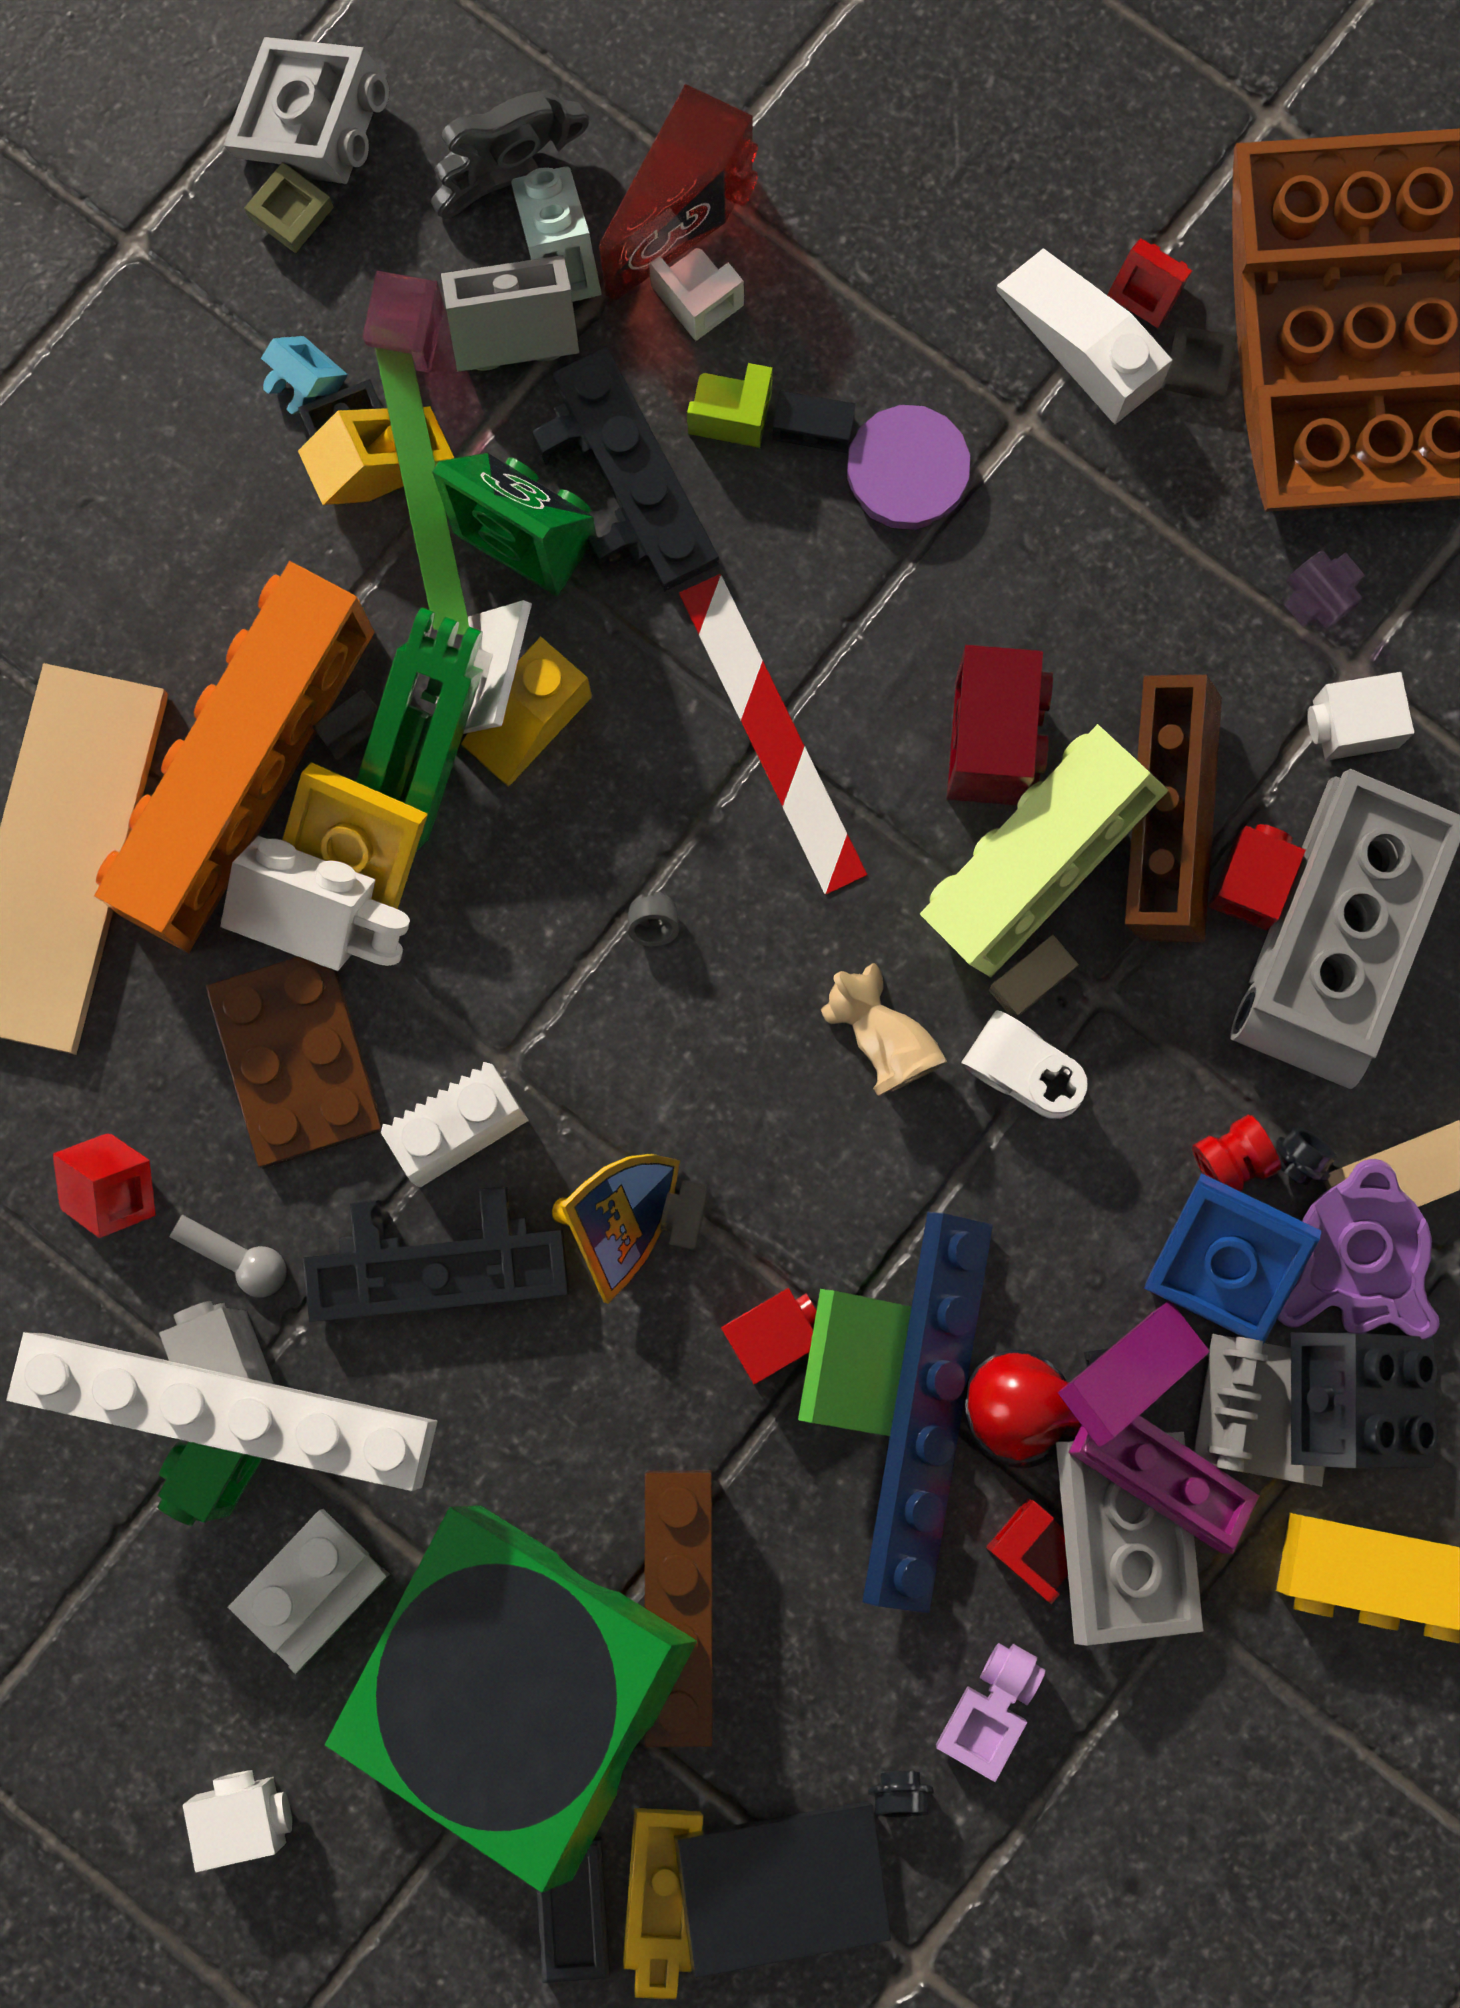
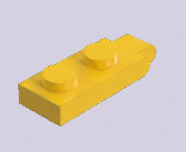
[623,1808,703,1999]

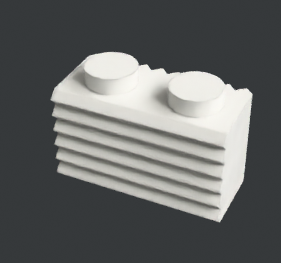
[381,1062,529,1187]

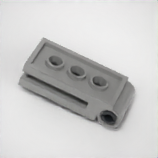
[1231,769,1460,1089]

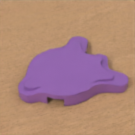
[1277,1159,1440,1340]

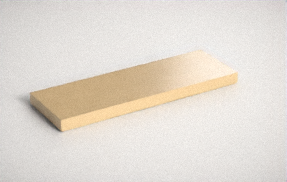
[0,663,169,1055]

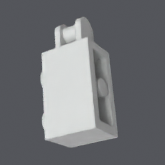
[220,836,410,971]

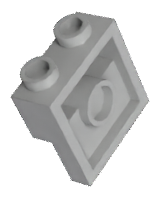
[223,37,389,184]

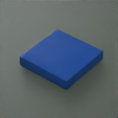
[1144,1173,1321,1344]

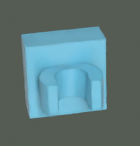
[261,336,348,414]

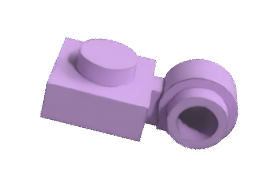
[936,1643,1046,1782]

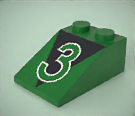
[432,453,597,597]

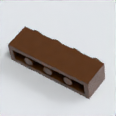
[1125,674,1222,942]
[645,1470,713,1747]

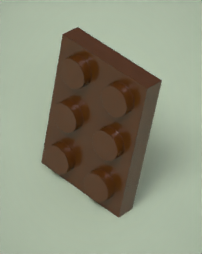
[205,956,383,1169]

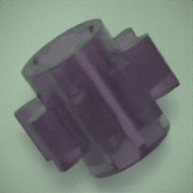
[1284,550,1365,629]

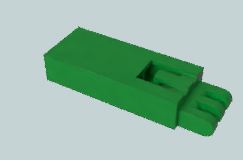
[356,607,483,851]

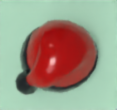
[963,1349,1082,1469]

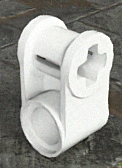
[961,1010,1087,1119]

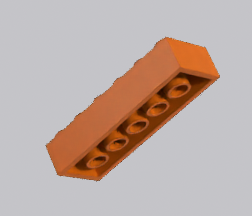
[94,561,375,954]

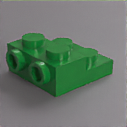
[157,1440,262,1526]

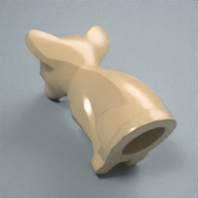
[821,963,948,1096]

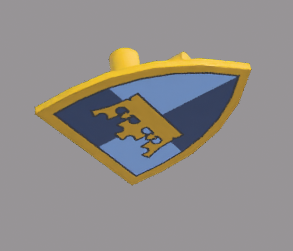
[552,1154,680,1304]

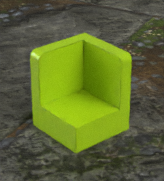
[687,363,773,448]

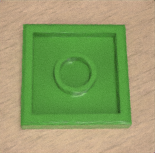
[798,1289,911,1436]

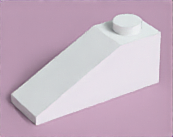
[996,248,1172,424]

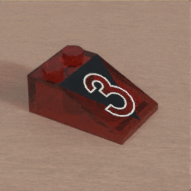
[599,84,758,300]

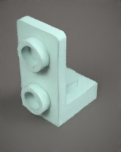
[511,167,602,302]

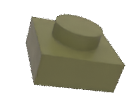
[244,162,334,253]

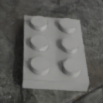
[1056,1432,1203,1646]

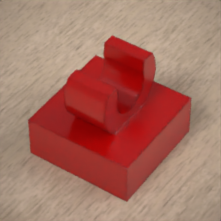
[1107,238,1193,328]

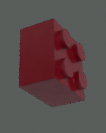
[946,645,1053,805]

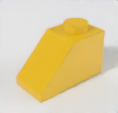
[298,406,454,505]
[461,636,592,787]

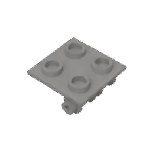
[1194,1334,1325,1487]

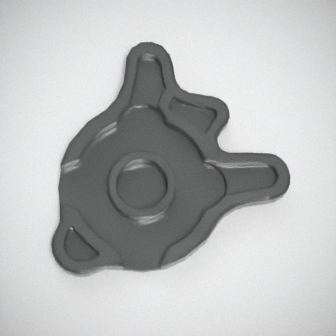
[431,91,589,219]

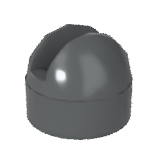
[628,891,679,946]

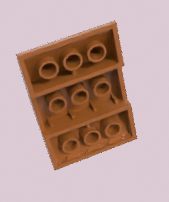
[1232,128,1460,512]

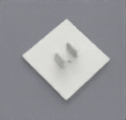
[463,600,532,734]

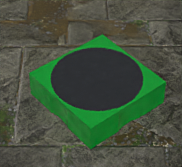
[325,1506,697,1893]

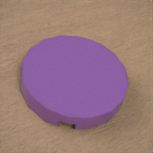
[847,405,970,530]

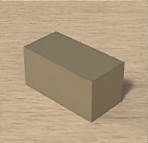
[989,935,1079,1019]

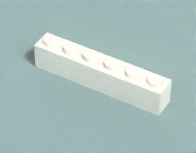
[6,1332,437,1491]

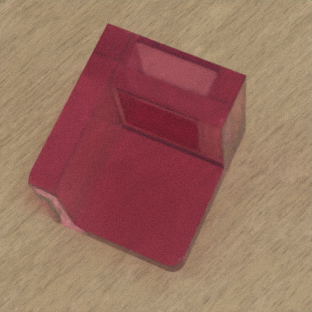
[363,271,444,373]

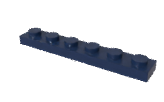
[862,1212,993,1613]

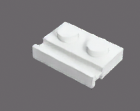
[228,1509,390,1674]

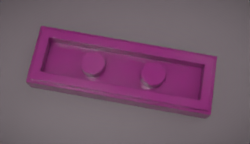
[1058,1301,1210,1447]
[1068,1415,1259,1554]

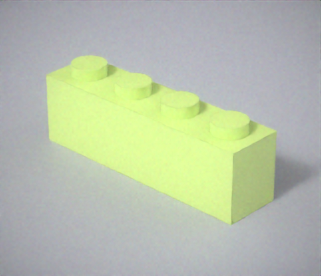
[920,724,1168,977]

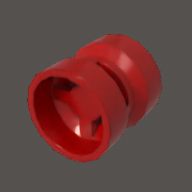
[1192,1114,1282,1192]

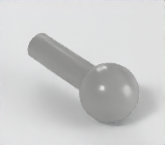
[169,1215,287,1298]

